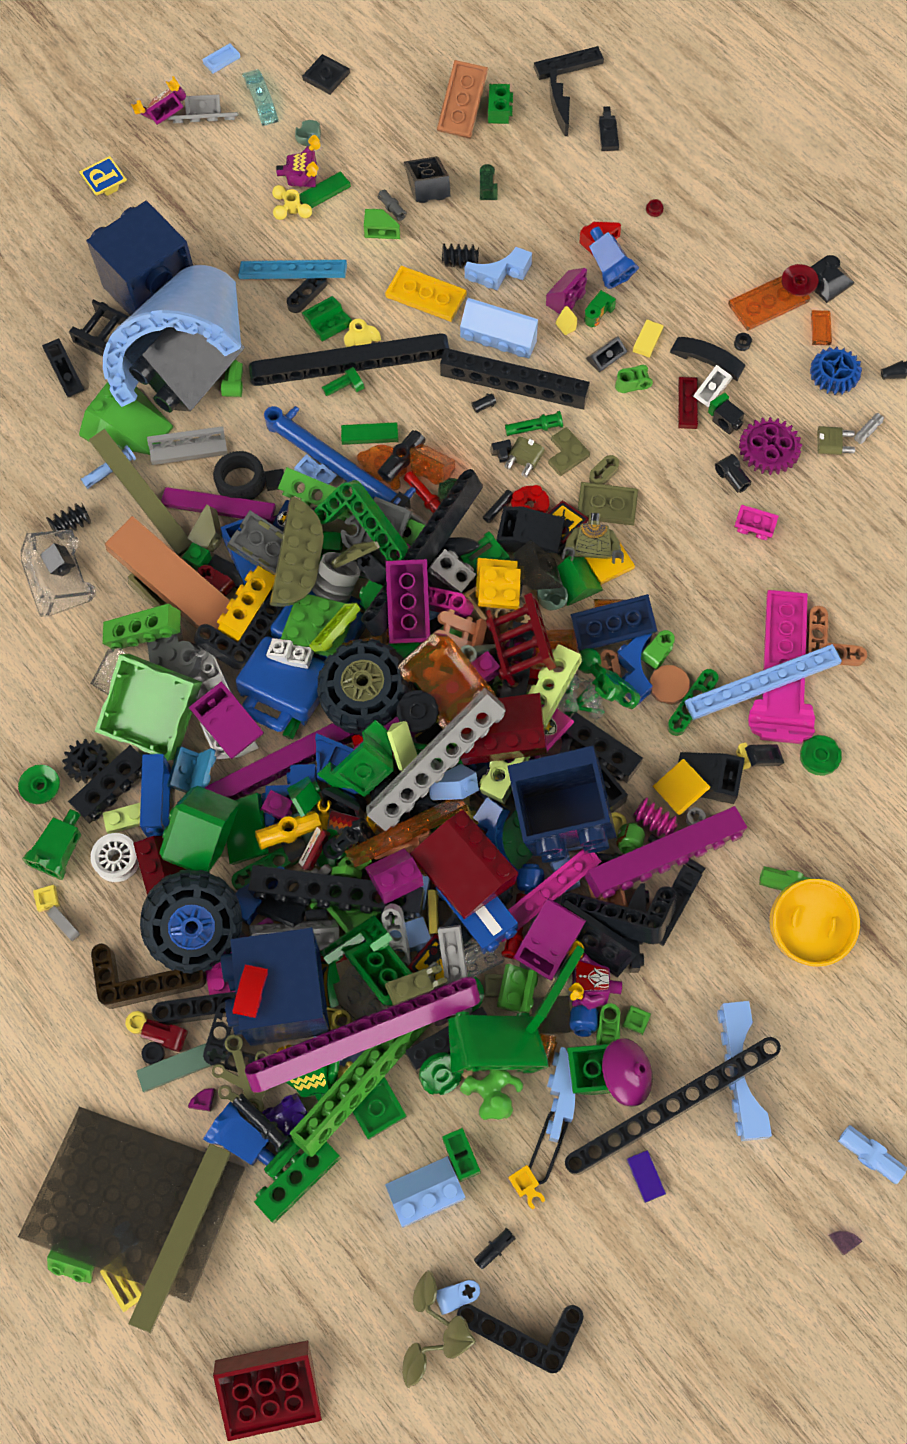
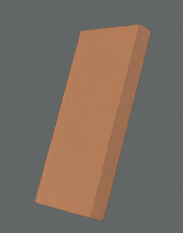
[437,60,489,139]

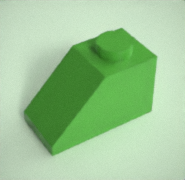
[364,209,400,239]

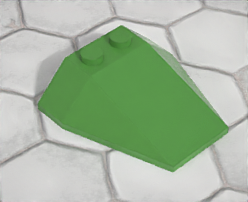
[79,382,173,455]

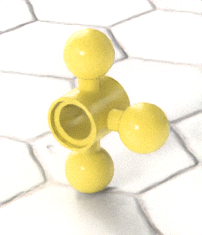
[272,185,312,220]

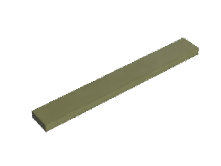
[89,429,193,556]
[128,1144,231,1334]

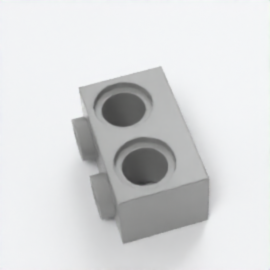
[428,549,476,593]

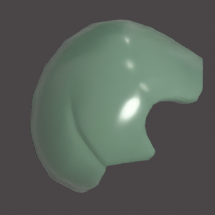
[295,120,321,146]
[537,581,568,611]

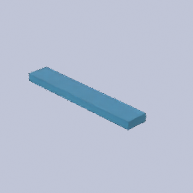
[238,260,347,279]

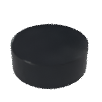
[141,1042,165,1065]

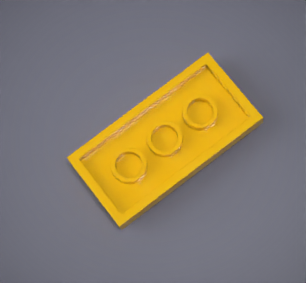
[385,266,467,322]

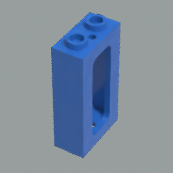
[140,754,171,838]

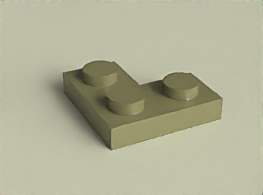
[548,427,590,476]

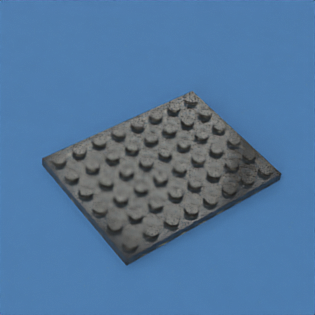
[18,1106,245,1303]

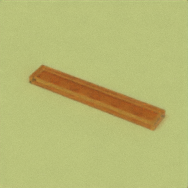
[345,799,468,867]

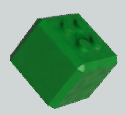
[159,786,240,872]

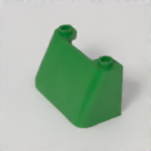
[448,1012,548,1074]

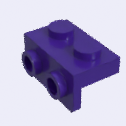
[262,1093,308,1147]

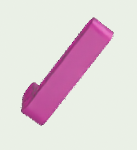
[396,544,474,617]

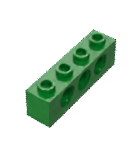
[254,1141,341,1224]

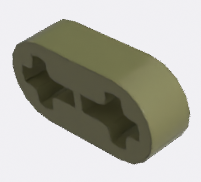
[589,455,619,484]

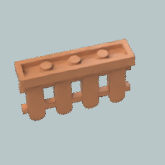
[422,609,487,687]

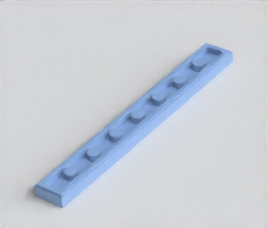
[685,644,842,720]

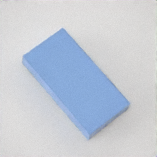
[202,43,240,74]

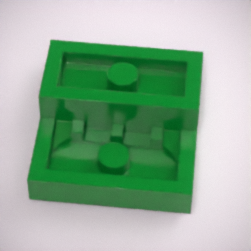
[301,296,352,342]

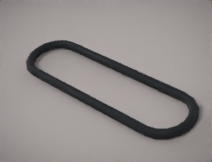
[528,1111,569,1185]

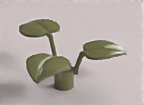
[402,1270,476,1388]

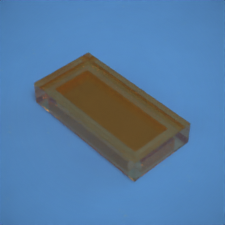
[811,310,832,345]

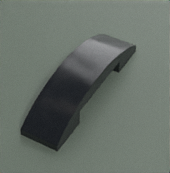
[670,337,745,381]
[658,865,702,946]

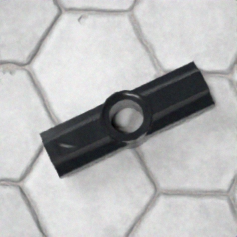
[378,430,426,482]

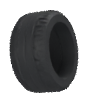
[213,451,265,500]

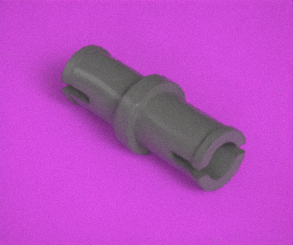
[377,189,407,221]

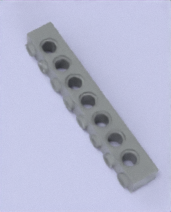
[366,688,506,831]

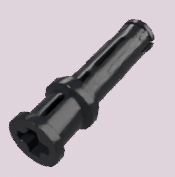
[232,1094,292,1153]

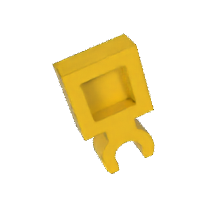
[508,1165,545,1210]

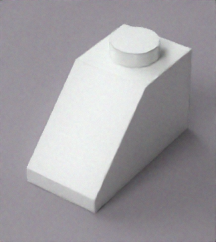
[693,365,732,408]

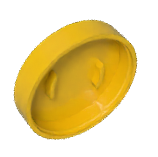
[769,879,860,966]

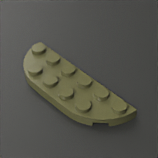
[270,497,324,607]

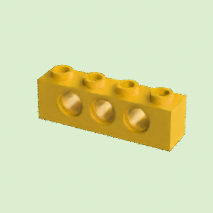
[217,566,275,643]

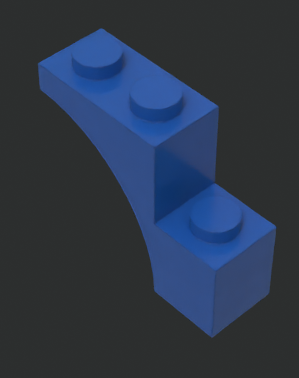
[617,634,653,705]
[262,764,317,827]
[473,797,518,871]

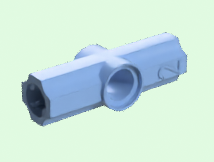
[838,1125,907,1185]

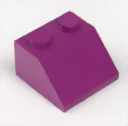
[365,848,424,905]

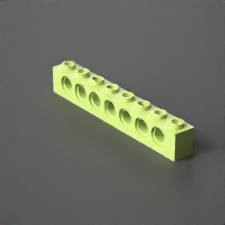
[479,644,582,804]

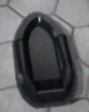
[436,537,480,558]

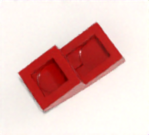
[233,964,268,1018]

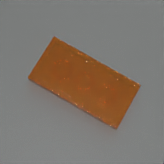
[728,276,810,331]

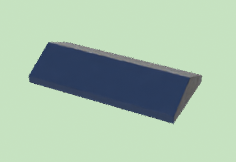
[571,594,658,652]

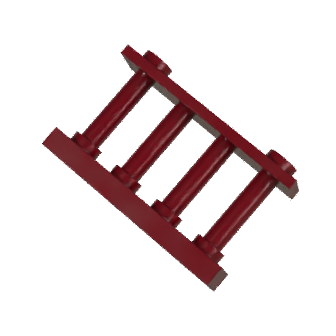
[486,592,557,686]

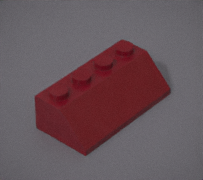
[133,836,187,895]

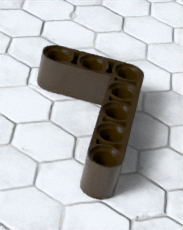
[91,943,207,1009]

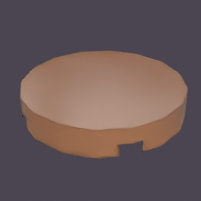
[650,665,690,705]

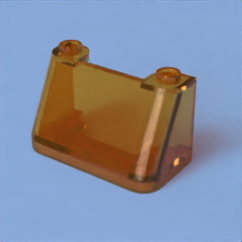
[398,633,497,729]

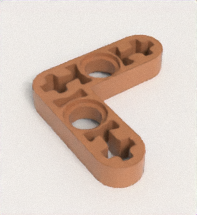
[807,606,867,666]

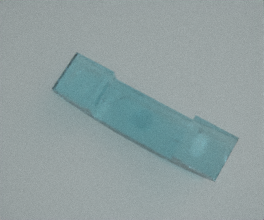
[242,69,279,126]

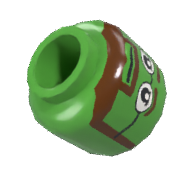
[616,823,645,854]

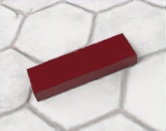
[678,377,698,429]

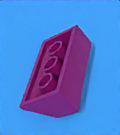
[386,559,430,643]

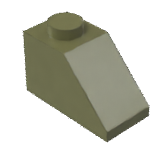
[187,504,222,552]

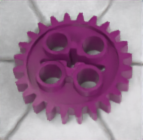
[739,417,802,475]

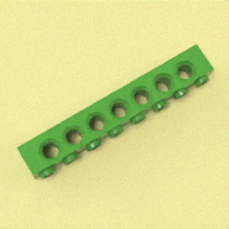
[278,467,425,546]
[290,1024,431,1157]

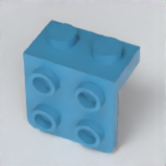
[167,746,216,793]

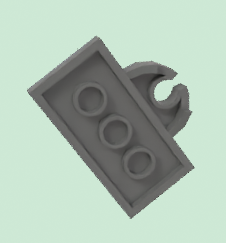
[341,497,412,580]
[147,626,202,678]

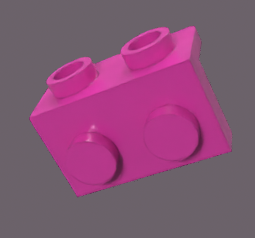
[734,505,779,541]

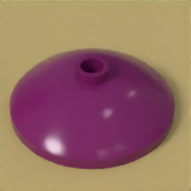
[602,1038,653,1107]

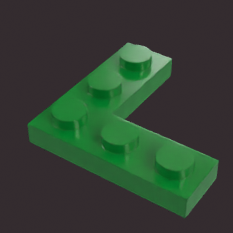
[319,915,393,964]

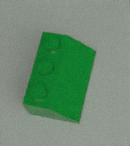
[344,942,412,1006]

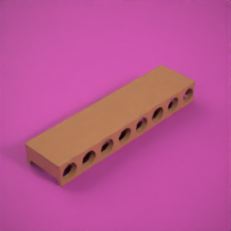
[105,516,253,650]

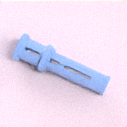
[81,445,136,489]

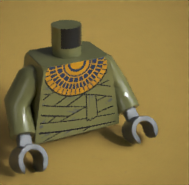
[562,513,624,564]

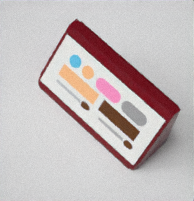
[298,826,331,871]

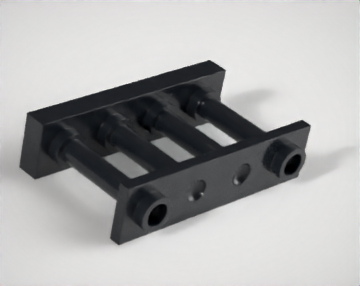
[69,299,129,357]

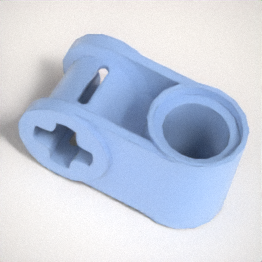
[436,1280,480,1315]

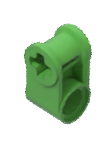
[615,365,653,393]
[641,630,675,670]
[596,1003,620,1045]

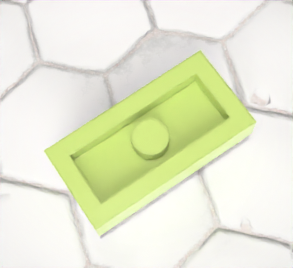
[103,803,141,834]

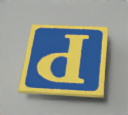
[79,156,127,196]

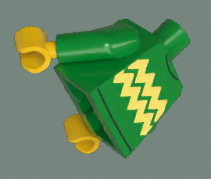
[276,1044,339,1101]

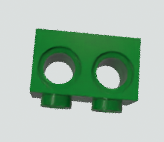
[488,84,513,124]
[442,1128,481,1182]

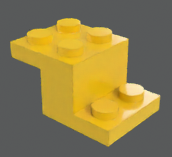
[475,558,521,610]

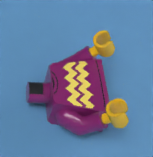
[276,135,320,187]

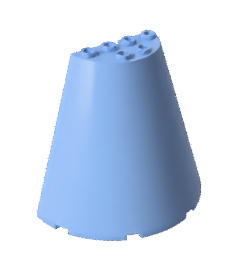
[103,265,241,407]

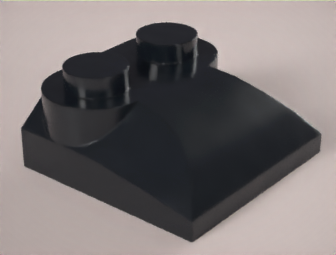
[811,255,854,303]
[321,787,368,819]

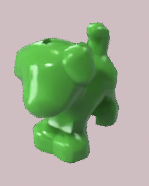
[460,1070,523,1120]

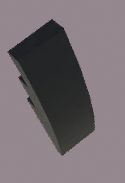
[549,69,570,136]

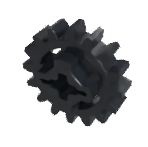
[62,739,109,784]

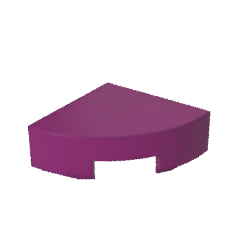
[188,1088,215,1112]

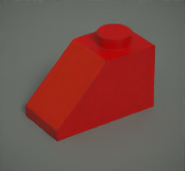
[579,221,621,255]

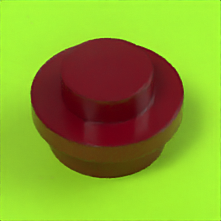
[646,199,664,217]

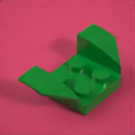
[317,720,394,797]

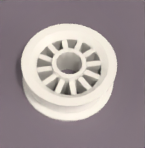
[91,833,139,882]

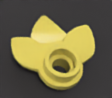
[344,319,381,347]

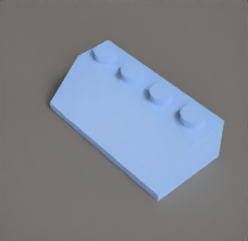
[460,298,538,359]

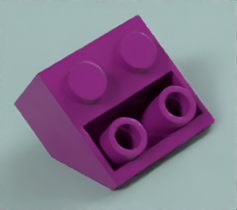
[546,268,587,314]

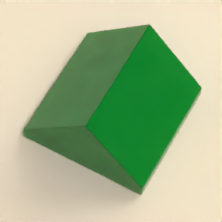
[550,556,603,606]

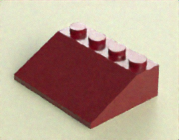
[457,693,548,765]
[410,810,518,919]
[213,1340,322,1441]

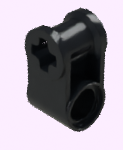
[357,553,386,586]

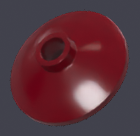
[781,264,819,296]

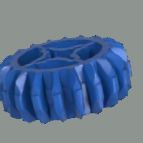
[810,346,862,395]

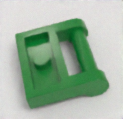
[459,531,510,579]

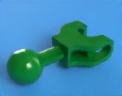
[578,648,640,709]

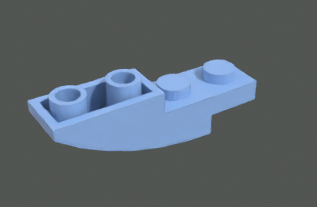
[546,1047,575,1143]

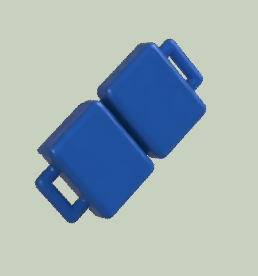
[236,590,366,732]

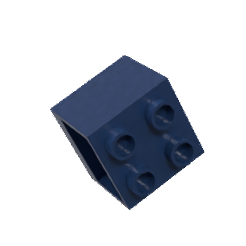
[86,200,193,316]
[507,746,617,863]
[221,927,330,1046]

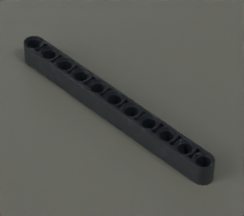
[249,333,450,386]
[361,469,483,637]
[565,1037,781,1175]

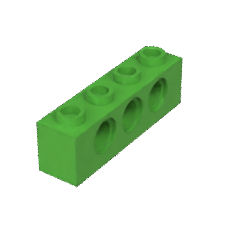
[102,603,181,651]

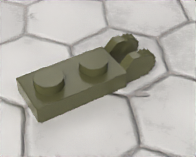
[385,965,448,1006]

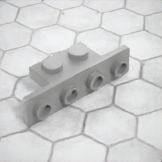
[168,94,239,123]

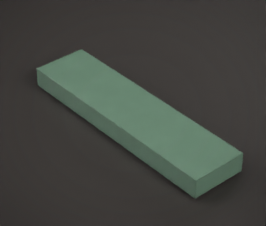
[136,1038,226,1093]

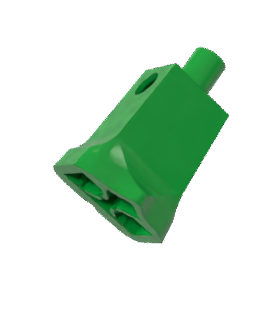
[22,809,81,880]

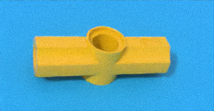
[255,810,321,850]

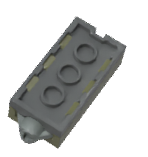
[227,510,283,575]

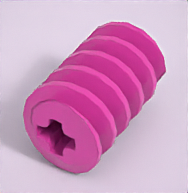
[633,797,680,837]

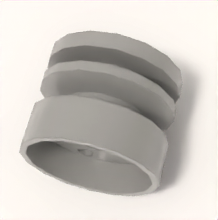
[312,552,361,603]

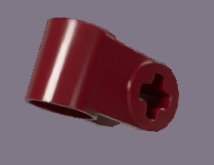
[197,565,235,597]

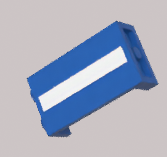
[436,887,518,954]

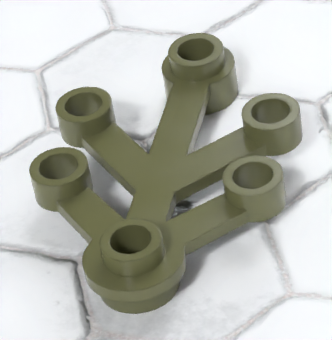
[212,1033,269,1112]

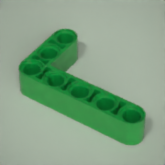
[314,480,409,561]

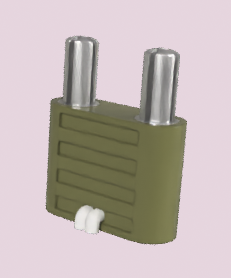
[817,426,855,455]
[504,437,545,478]

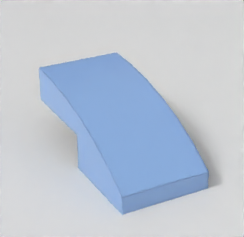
[294,454,337,485]

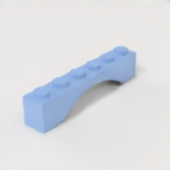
[717,1001,772,1141]

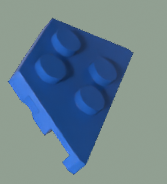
[315,733,358,796]

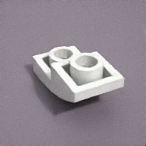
[266,638,314,669]

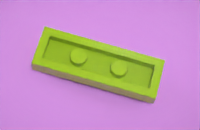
[309,603,361,652]

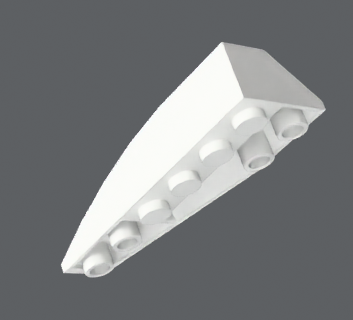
[190,645,258,759]

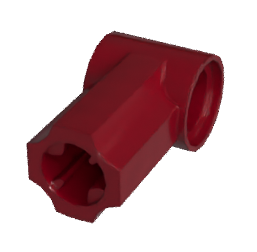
[141,1019,188,1052]

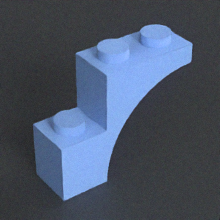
[465,247,532,291]

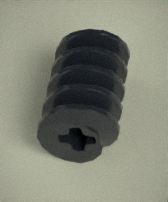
[442,243,479,268]
[46,502,91,538]

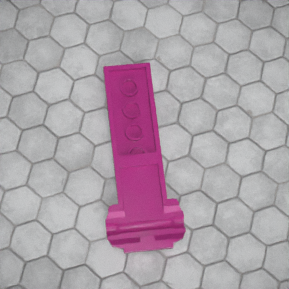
[748,590,816,744]

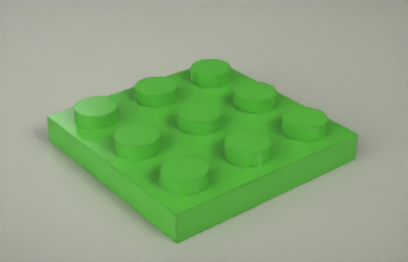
[280,594,352,657]

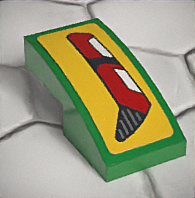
[321,961,340,1008]

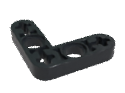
[203,1001,263,1072]

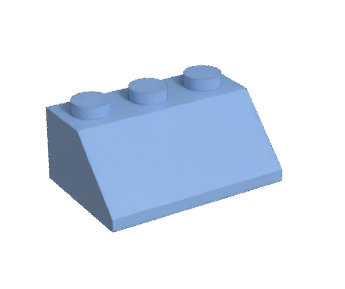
[385,1156,466,1228]

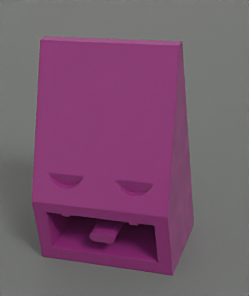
[189,681,264,759]
[514,898,586,981]

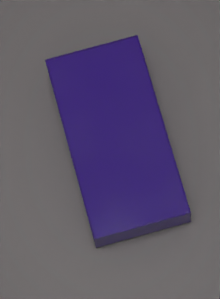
[626,1150,666,1203]

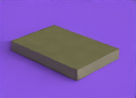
[577,482,638,526]

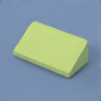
[387,721,417,770]

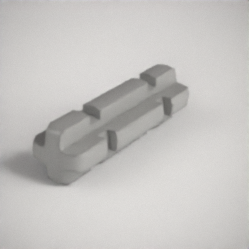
[854,413,884,444]

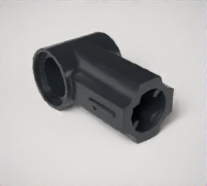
[715,454,751,493]

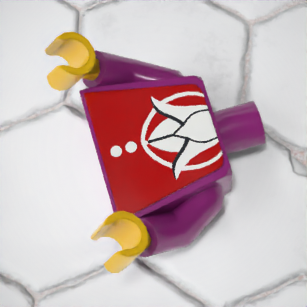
[131,76,186,125]
[568,941,622,1010]

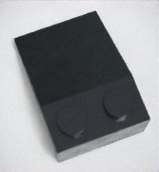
[404,156,451,203]

